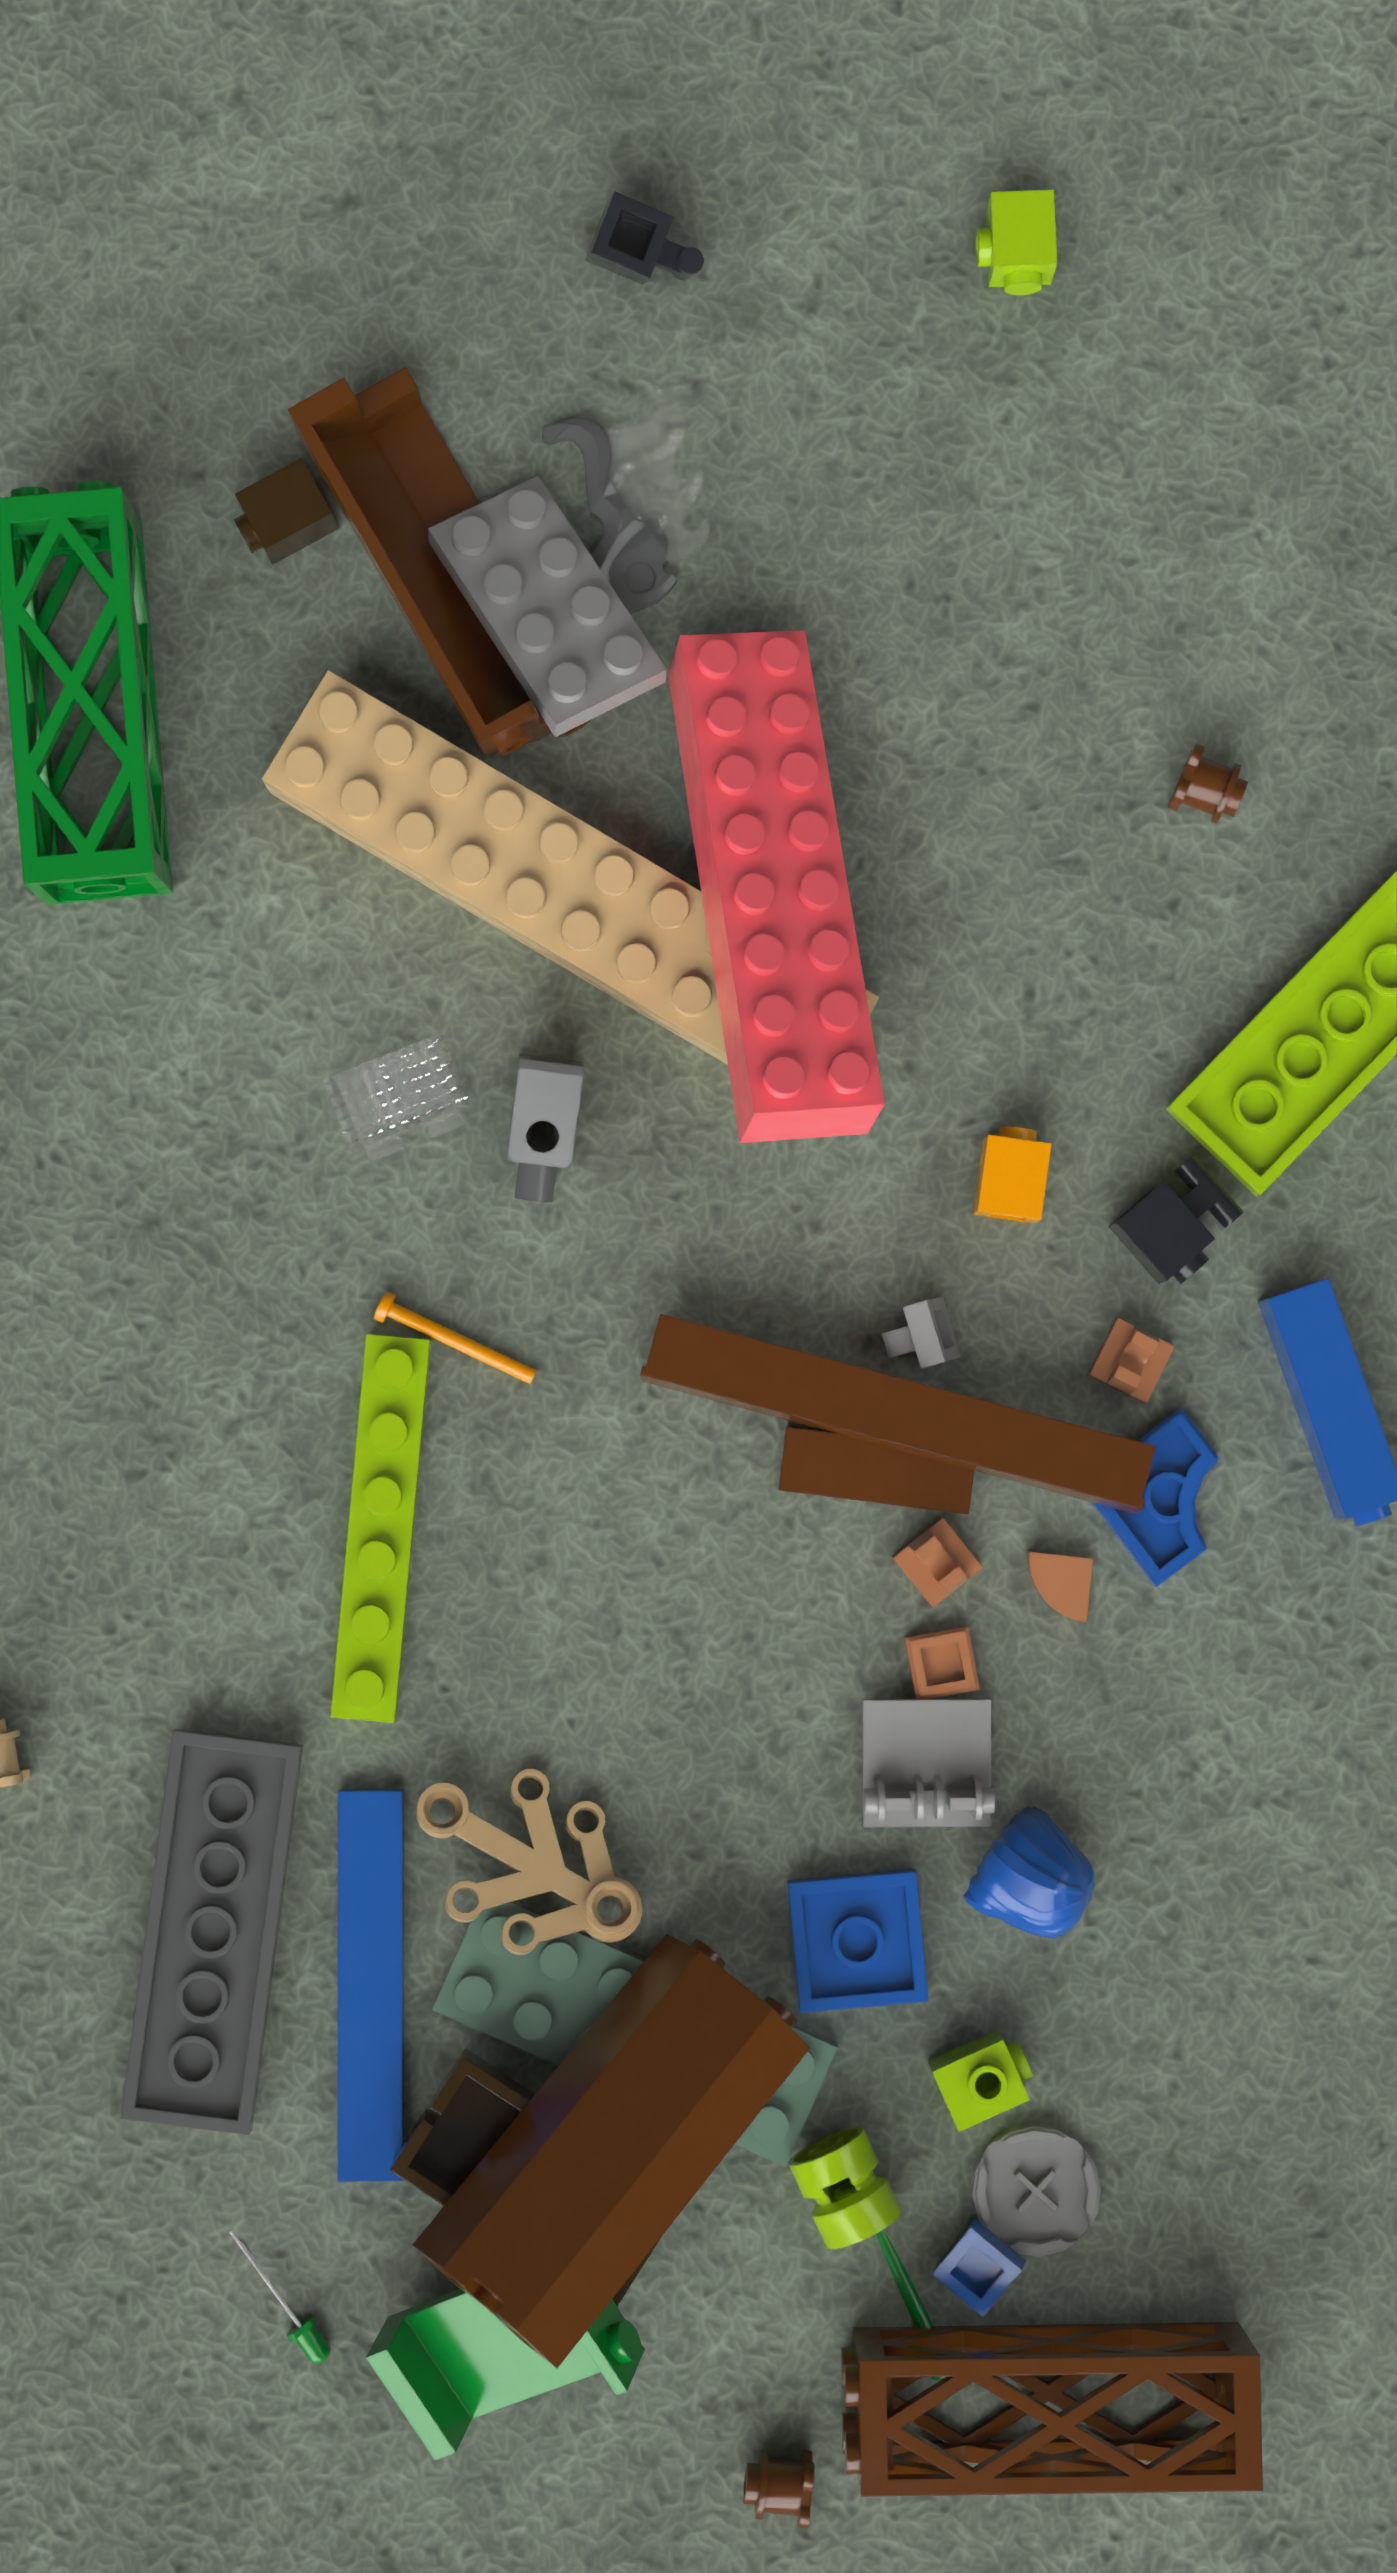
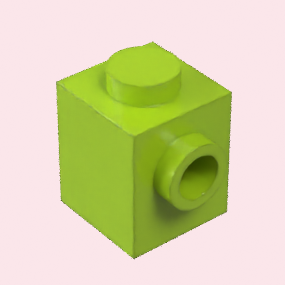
[975,189,1057,295]
[928,2029,1033,2132]

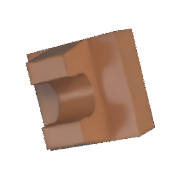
[1087,1318,1175,1404]
[892,1517,983,1608]

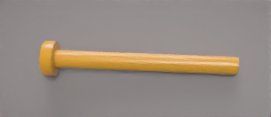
[374,1291,537,1384]

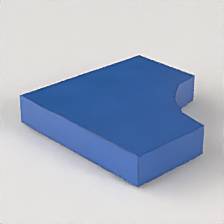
[1091,1408,1219,1587]

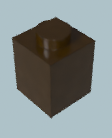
[233,458,338,565]

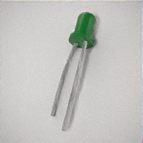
[229,2229,331,2364]

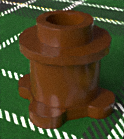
[1168,744,1248,824]
[743,2450,815,2528]

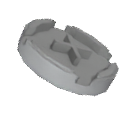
[971,2123,1101,2257]

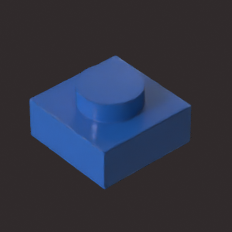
[932,2219,1026,2317]

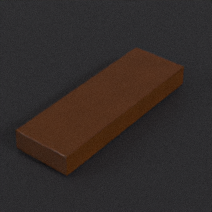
[778,1427,974,1515]

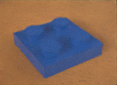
[787,1869,928,2013]

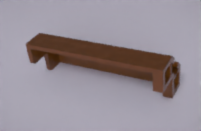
[288,367,592,757]
[412,1934,810,2369]

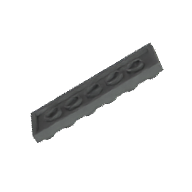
[120,1729,303,2135]

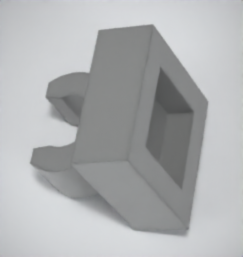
[882,1297,961,1369]

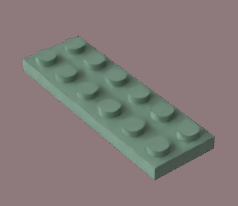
[432,1901,838,2167]

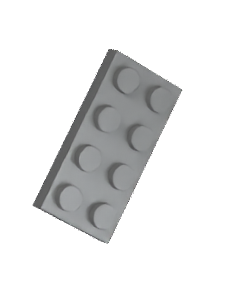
[428,476,667,737]

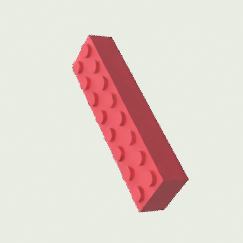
[668,630,885,1143]

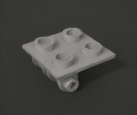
[863,1698,995,1828]

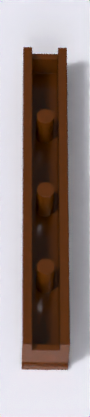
[640,1314,1156,1514]

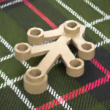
[416,1768,642,1955]

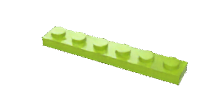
[330,1334,431,1723]

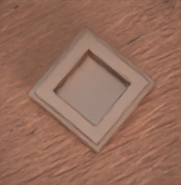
[904,1626,980,1699]

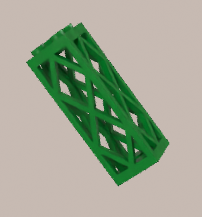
[0,481,173,905]

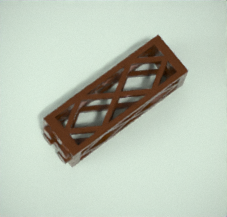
[841,2322,1263,2497]

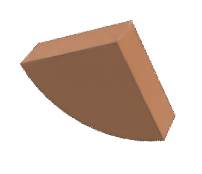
[1027,1551,1093,1622]

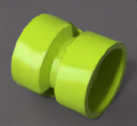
[788,2126,902,2249]

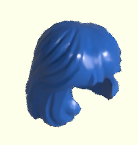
[963,1806,1095,1938]

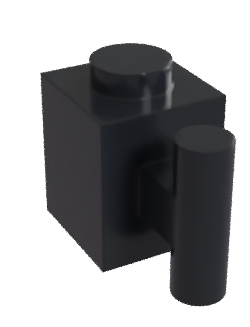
[585,191,704,285]
[1109,1154,1244,1284]

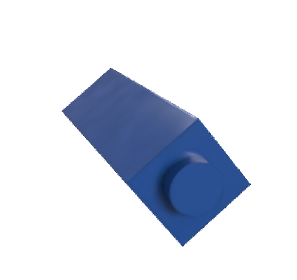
[1258,1278,1397,1526]

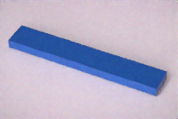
[338,1789,404,2182]

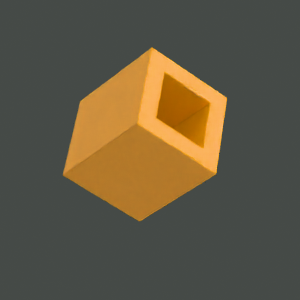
[973,1126,1052,1224]

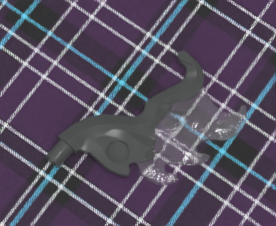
[542,387,710,614]

